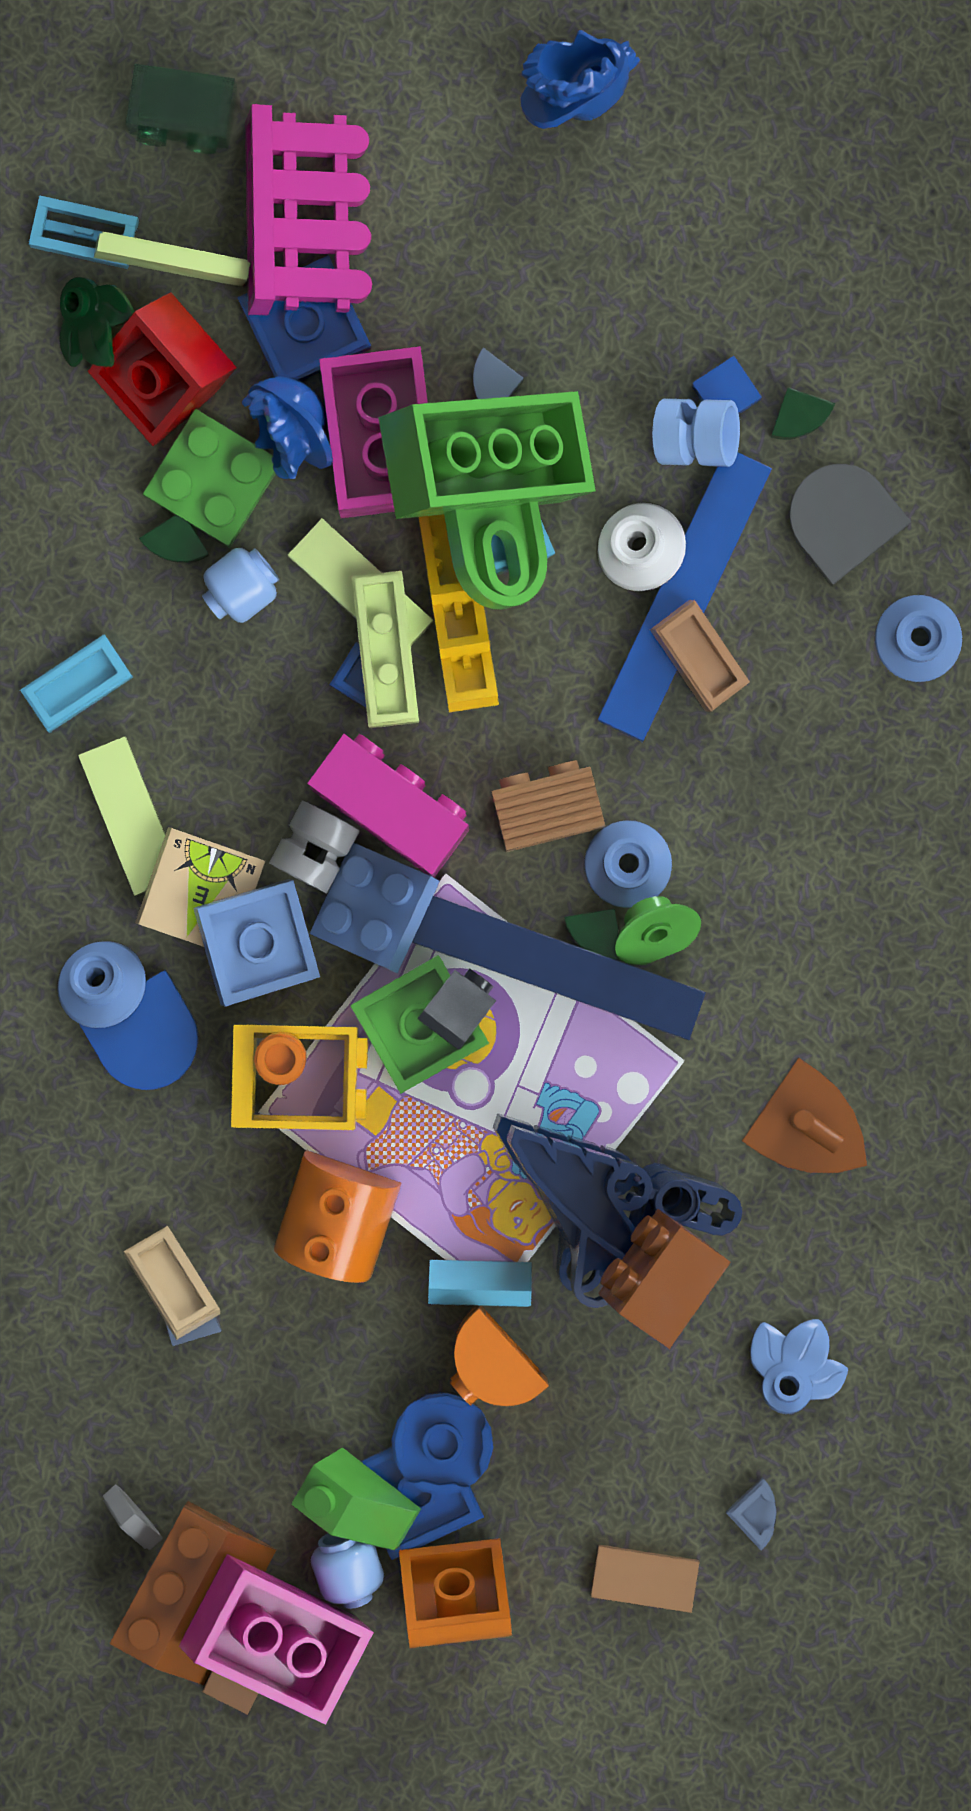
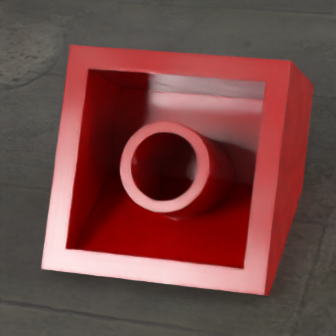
[87,292,237,446]

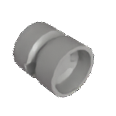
[269,801,360,894]

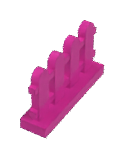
[245,104,372,315]

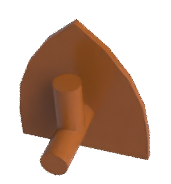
[742,1058,867,1173]

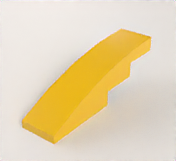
[419,514,499,713]

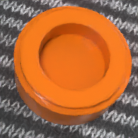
[254,1032,307,1085]

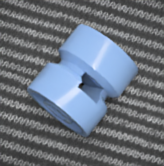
[652,399,740,467]

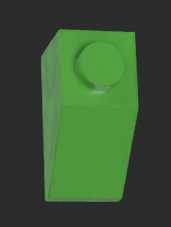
[292,1448,421,1550]

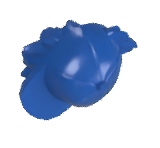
[520,30,640,129]
[242,376,333,479]

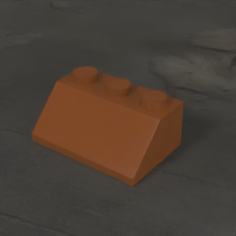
[110,1501,277,1685]

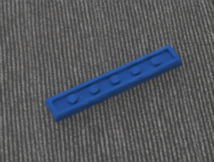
[597,452,772,742]

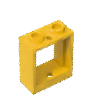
[231,1025,368,1130]

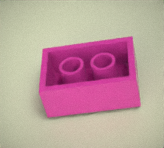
[319,346,428,518]
[307,734,469,878]
[179,1554,374,1725]

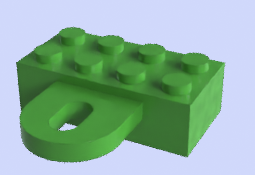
[378,391,596,609]

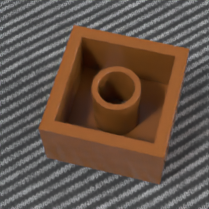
[598,1209,731,1349]

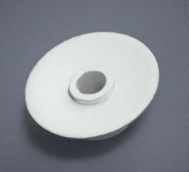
[597,503,686,591]

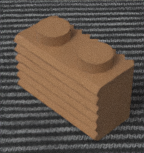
[491,760,605,852]

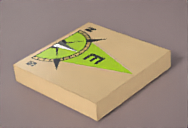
[135,827,265,947]

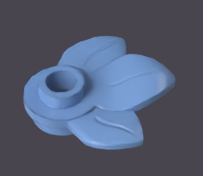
[750,1319,848,1414]

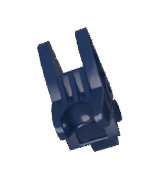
[493,1113,742,1308]

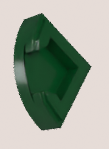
[771,387,835,440]
[139,515,209,563]
[564,909,619,960]

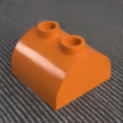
[274,1150,402,1283]
[450,1305,549,1406]
[399,1538,512,1648]

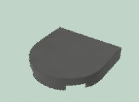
[789,464,911,586]

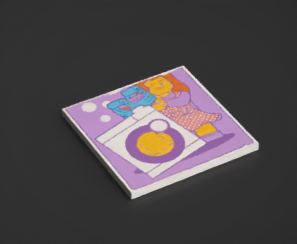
[258,874,685,1262]

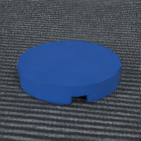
[392,1392,493,1495]

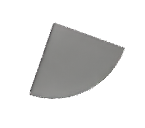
[103,1484,163,1550]

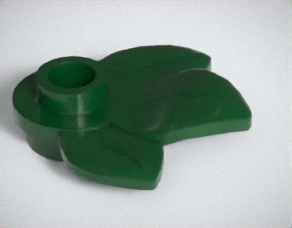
[60,277,135,367]

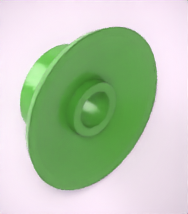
[615,896,701,965]

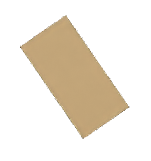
[124,1226,220,1340]

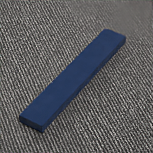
[412,896,706,1040]

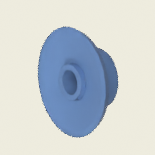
[875,595,962,682]
[584,821,672,908]
[57,941,146,1028]

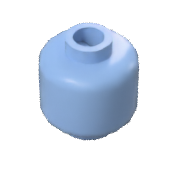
[202,548,279,623]
[311,1533,384,1609]

